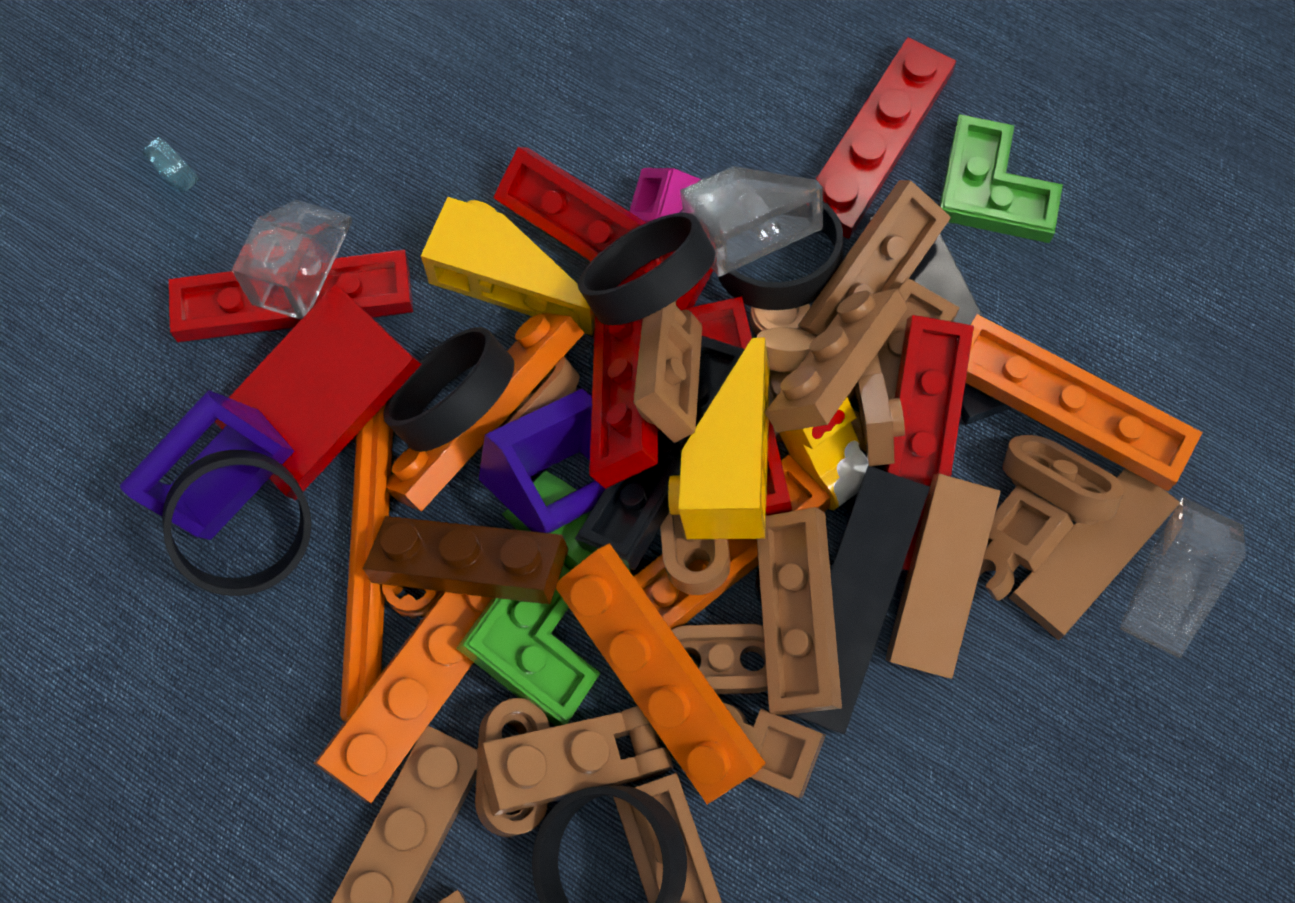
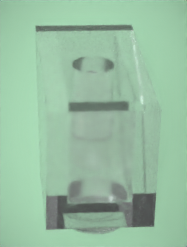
[680,166,823,277]
[232,200,352,319]
[1120,497,1246,658]

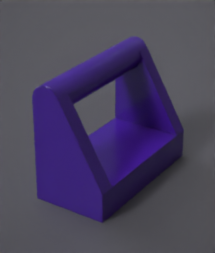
[478,389,605,533]
[120,390,294,540]

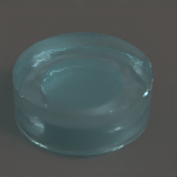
[143,136,200,193]

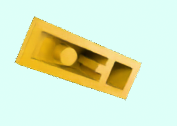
[421,197,595,335]
[668,337,770,539]

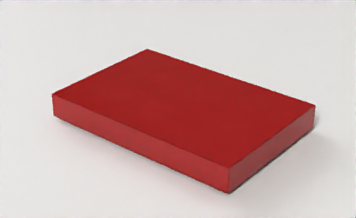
[215,284,422,500]

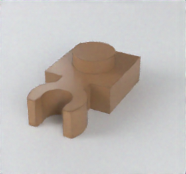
[854,353,905,466]
[978,485,1074,601]
[724,703,826,798]

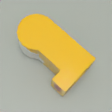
[779,397,872,511]

